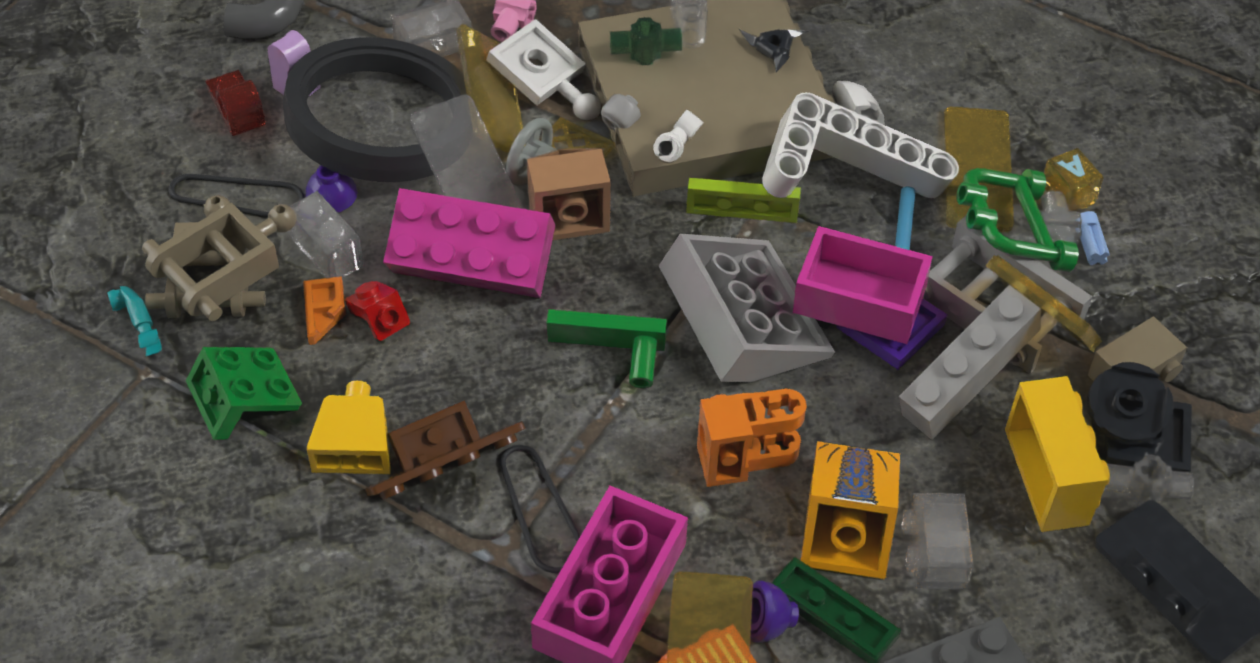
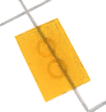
[985,255,1101,352]

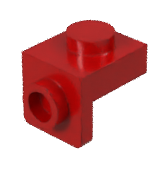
[344,281,410,341]

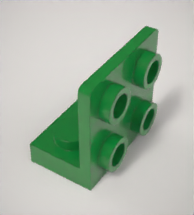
[186,347,302,440]

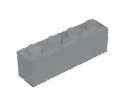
[899,285,1041,440]

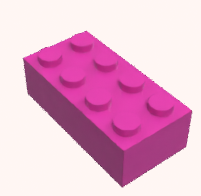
[383,188,555,298]
[531,486,688,663]

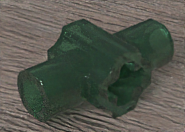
[609,17,682,65]

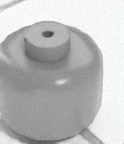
[601,94,641,131]

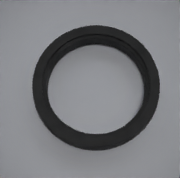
[283,37,476,182]

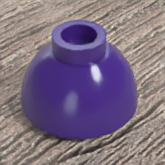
[306,165,358,213]
[741,580,799,643]

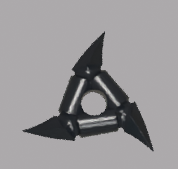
[739,29,809,73]

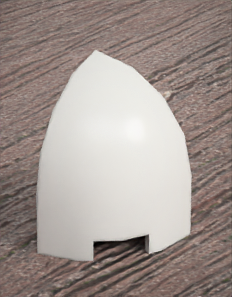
[832,81,885,124]

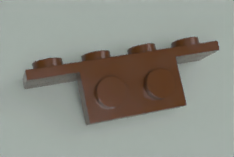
[365,400,525,500]

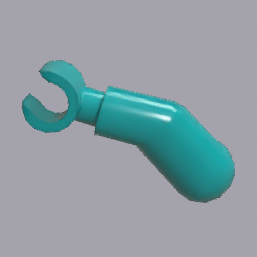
[107,286,162,357]

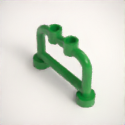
[957,168,1079,272]

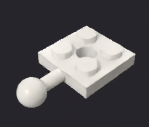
[486,19,601,120]

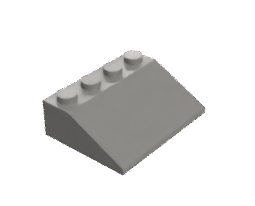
[659,234,835,382]

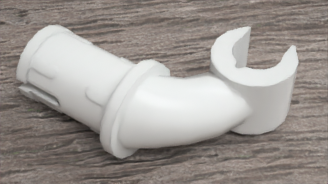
[653,110,704,162]

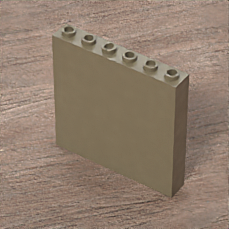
[578,0,834,196]

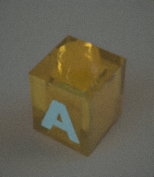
[1044,148,1104,214]

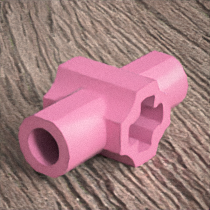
[491,0,537,42]

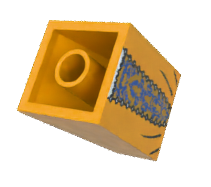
[801,441,900,579]

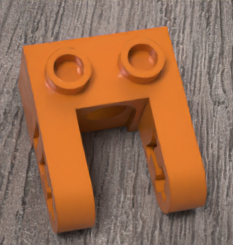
[697,389,807,487]

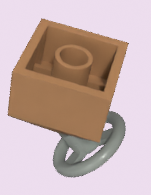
[506,118,611,240]

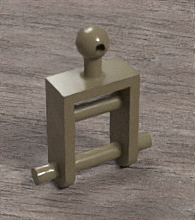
[145,195,266,318]
[142,203,297,321]

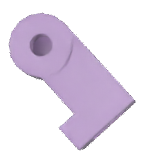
[268,30,321,96]

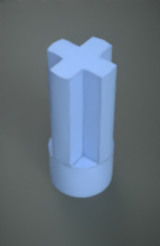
[1075,211,1110,265]

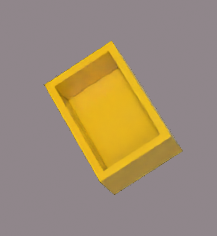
[1005,376,1110,532]

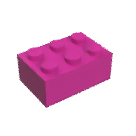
[793,226,933,344]

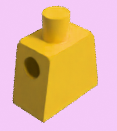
[307,381,391,474]

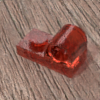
[205,70,266,136]

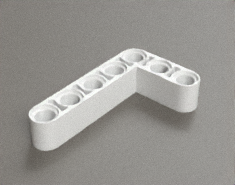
[762,92,959,198]

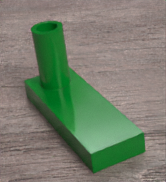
[546,309,667,388]

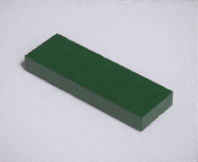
[772,557,901,663]

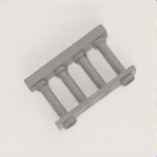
[923,215,1092,374]

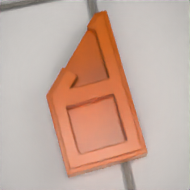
[303,276,346,345]

